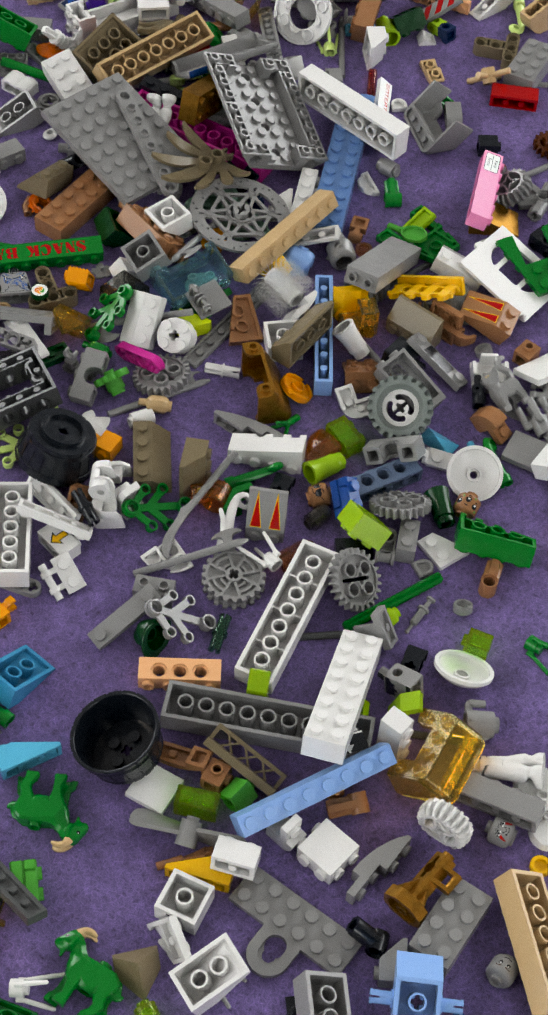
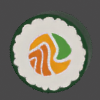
[31,283,49,301]

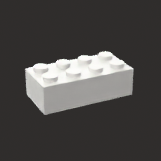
[41,48,93,101]

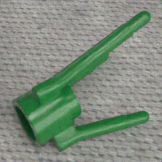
[524,635,548,676]

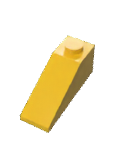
[165,856,234,893]

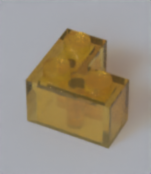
[338,297,380,338]

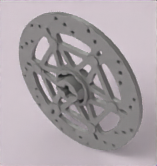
[190,177,290,254]

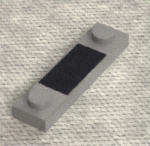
[406,332,468,392]

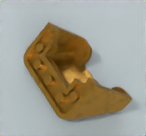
[241,342,291,424]

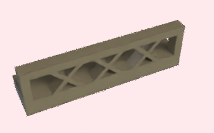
[203,723,287,796]

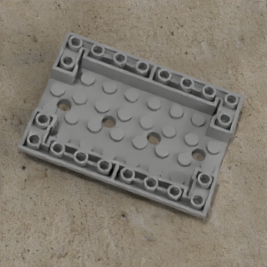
[203,51,328,171]

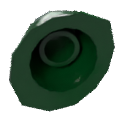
[133,619,171,657]

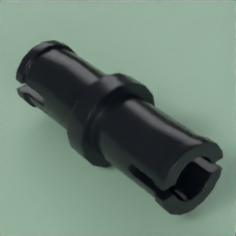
[71,488,100,527]

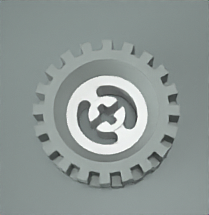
[367,375,434,438]

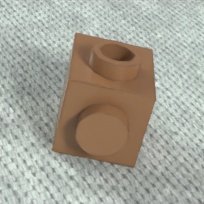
[512,339,541,366]

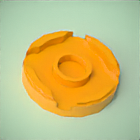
[280,373,313,404]

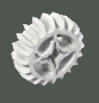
[416,797,474,849]

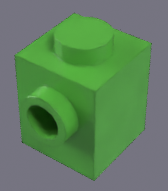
[219,777,258,812]

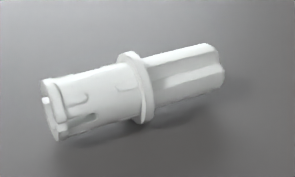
[204,362,241,379]

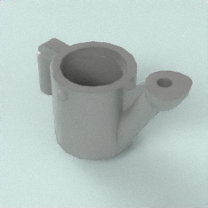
[456,699,500,756]

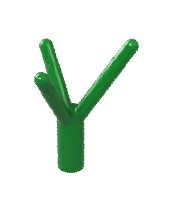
[270,414,300,435]

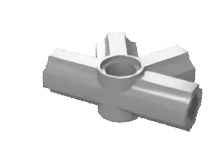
[518,181,548,222]

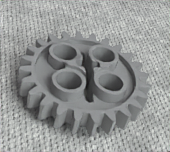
[132,353,191,397]
[369,490,432,520]
[327,547,382,612]

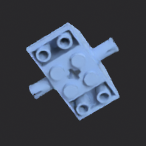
[369,950,464,1015]

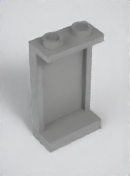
[0,306,59,336]

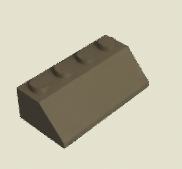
[271,301,334,369]
[133,421,172,493]

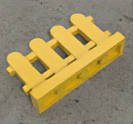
[387,274,465,301]

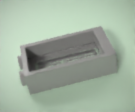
[373,348,446,415]

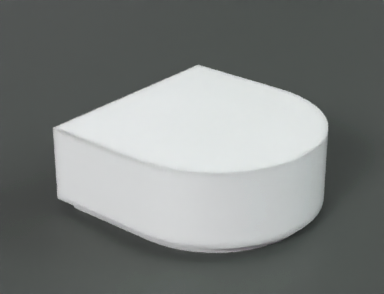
[391,98,408,112]

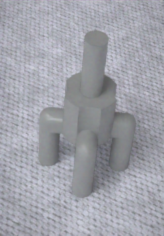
[514,396,548,443]

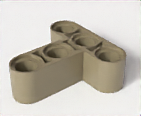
[472,33,520,69]
[28,266,78,312]

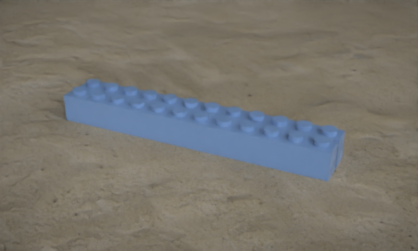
[312,94,375,233]

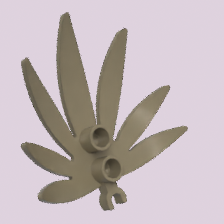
[151,120,251,190]

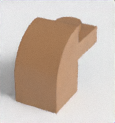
[469,406,513,445]

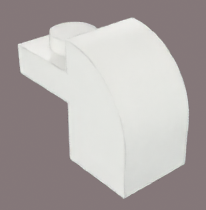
[115,481,144,520]
[266,813,307,851]

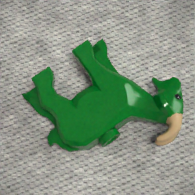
[7,770,89,853]
[43,927,124,1015]

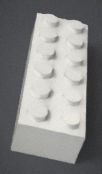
[0,482,33,587]

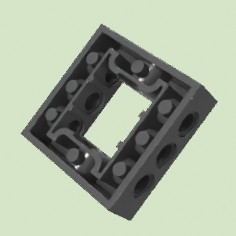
[0,346,63,431]

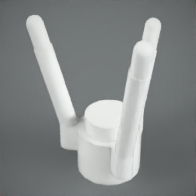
[236,531,283,572]
[9,972,65,1012]

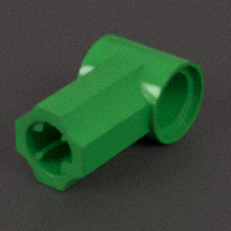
[384,178,402,208]

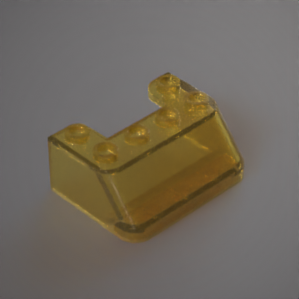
[387,708,485,804]

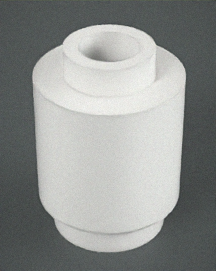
[127,408,156,429]

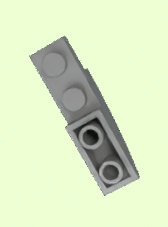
[345,835,412,905]

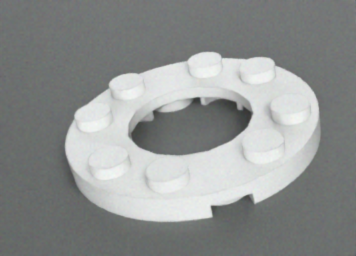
[274,0,332,45]

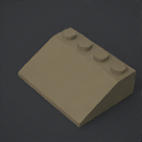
[72,12,142,84]

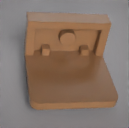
[342,359,380,393]

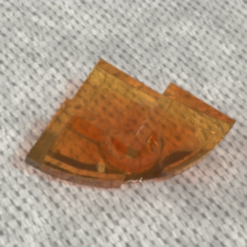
[305,428,342,461]

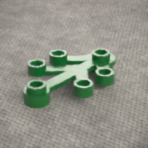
[84,284,134,342]
[121,483,191,533]

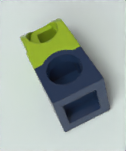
[427,18,456,44]

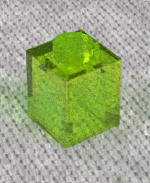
[461,627,494,661]

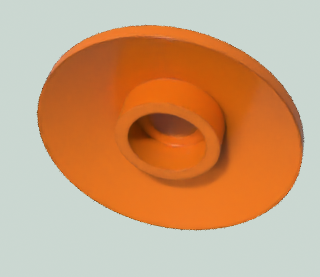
[36,42,65,59]

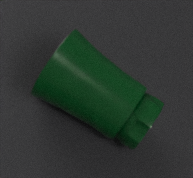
[423,485,456,529]

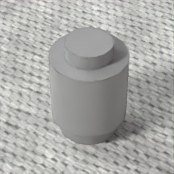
[376,157,401,178]

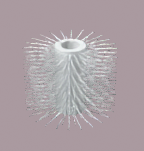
[252,255,315,319]

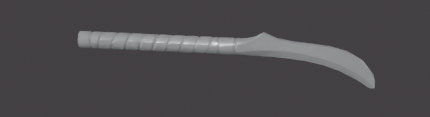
[161,450,238,560]

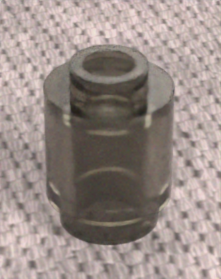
[304,504,332,531]

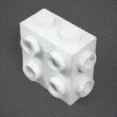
[296,818,360,885]

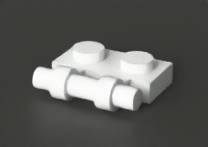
[38,551,87,602]

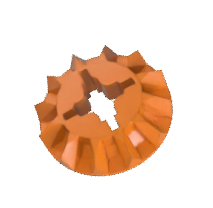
[27,194,52,214]

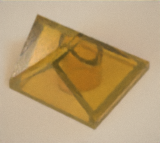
[53,303,93,339]

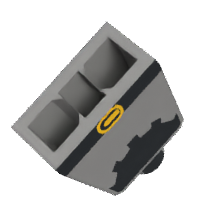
[377,663,424,699]

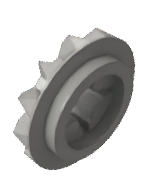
[37,93,61,110]

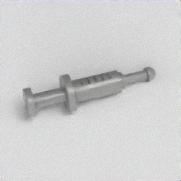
[404,596,436,634]

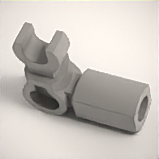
[62,346,97,382]

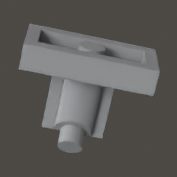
[353,605,398,651]

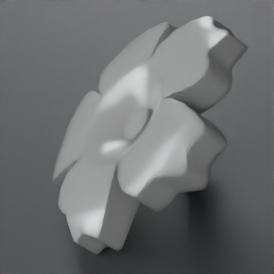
[91,263,111,279]

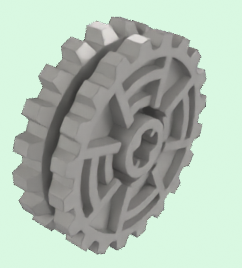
[201,548,266,610]

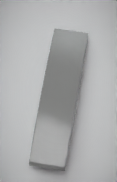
[214,410,284,437]

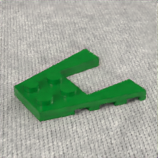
[376,205,460,264]
[495,224,548,297]

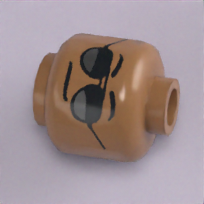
[305,482,332,509]

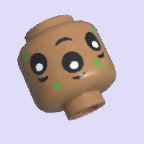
[453,491,481,519]

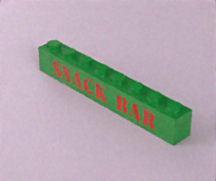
[0,235,104,273]

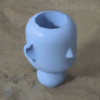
[283,245,315,277]

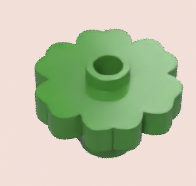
[93,366,130,397]

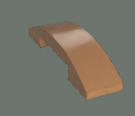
[131,740,214,771]

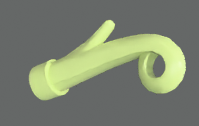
[509,0,525,35]

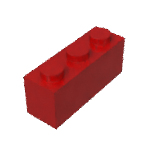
[489,82,539,112]

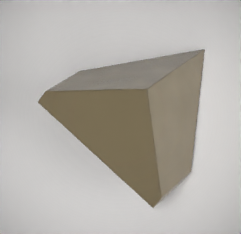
[112,945,161,1002]

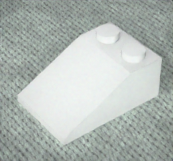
[168,932,251,1015]

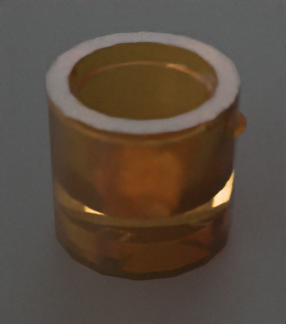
[201,480,232,513]

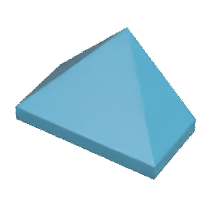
[422,427,459,454]

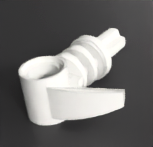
[41,26,83,52]

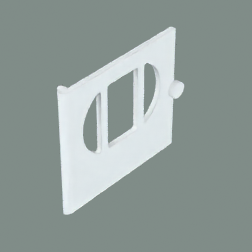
[459,225,548,322]

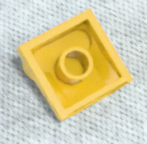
[333,285,369,321]

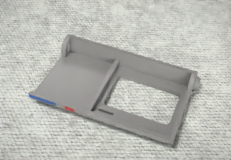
[170,32,278,79]

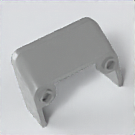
[404,80,473,155]

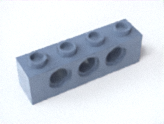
[351,457,423,503]

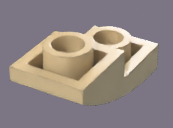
[419,58,445,84]

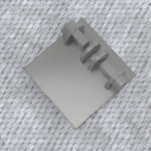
[184,279,232,320]

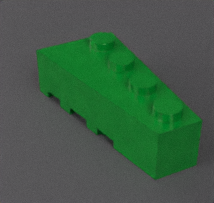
[454,512,537,568]

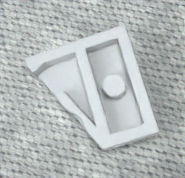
[146,914,192,964]

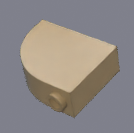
[520,0,548,34]

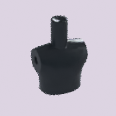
[472,375,486,409]

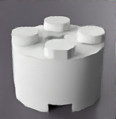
[157,317,197,354]

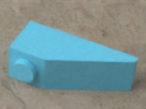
[0,742,62,780]

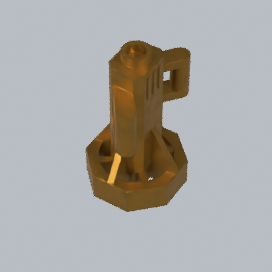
[384,851,462,928]

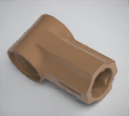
[478,558,504,598]
[325,790,371,819]

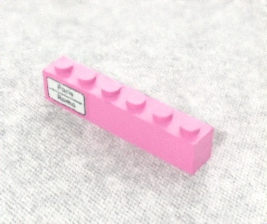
[465,150,505,231]

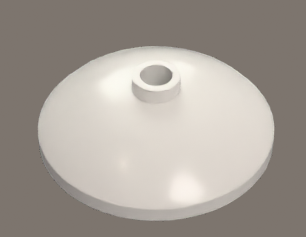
[446,445,503,501]
[434,649,494,688]

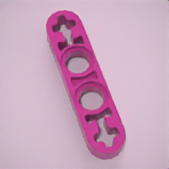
[115,341,165,374]

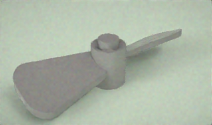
[129,808,247,850]

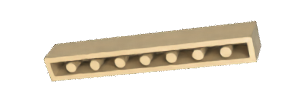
[228,189,339,284]

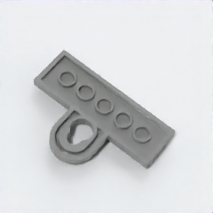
[228,867,363,978]

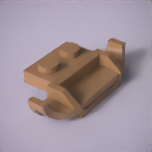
[418,298,477,347]

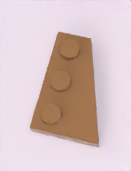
[229,294,264,346]

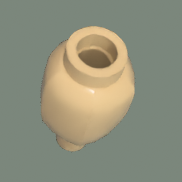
[138,395,173,414]

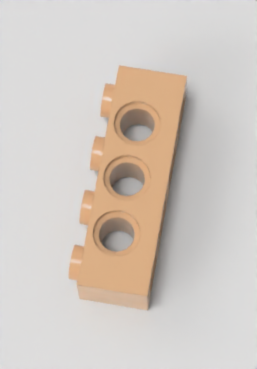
[138,657,222,691]

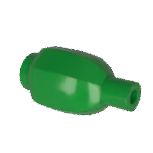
[82,341,112,359]

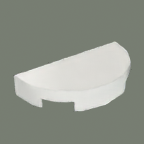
[357,171,380,196]

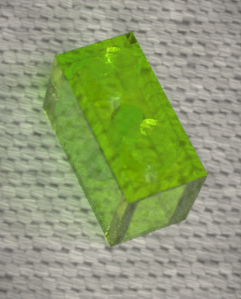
[325,415,366,459]
[173,784,221,823]

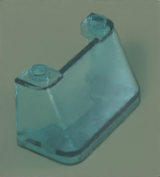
[150,241,234,309]

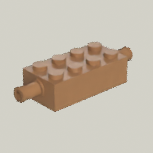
[116,202,189,267]

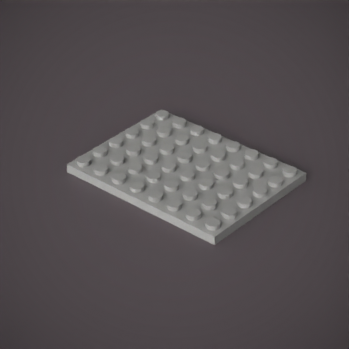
[41,72,195,206]

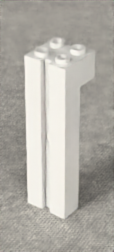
[64,0,179,40]

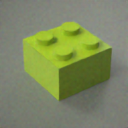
[337,499,392,551]

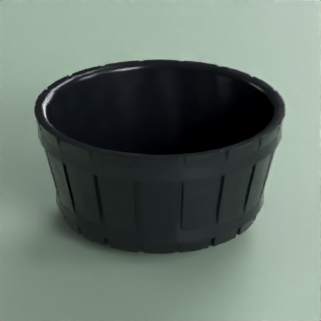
[15,408,97,487]
[70,690,163,785]

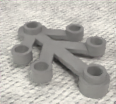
[144,589,217,645]

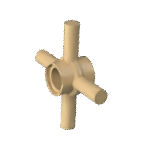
[467,66,511,85]

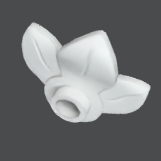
[82,410,110,437]

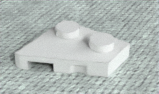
[417,532,470,571]

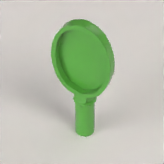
[387,223,428,243]

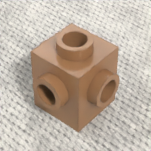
[200,757,233,796]

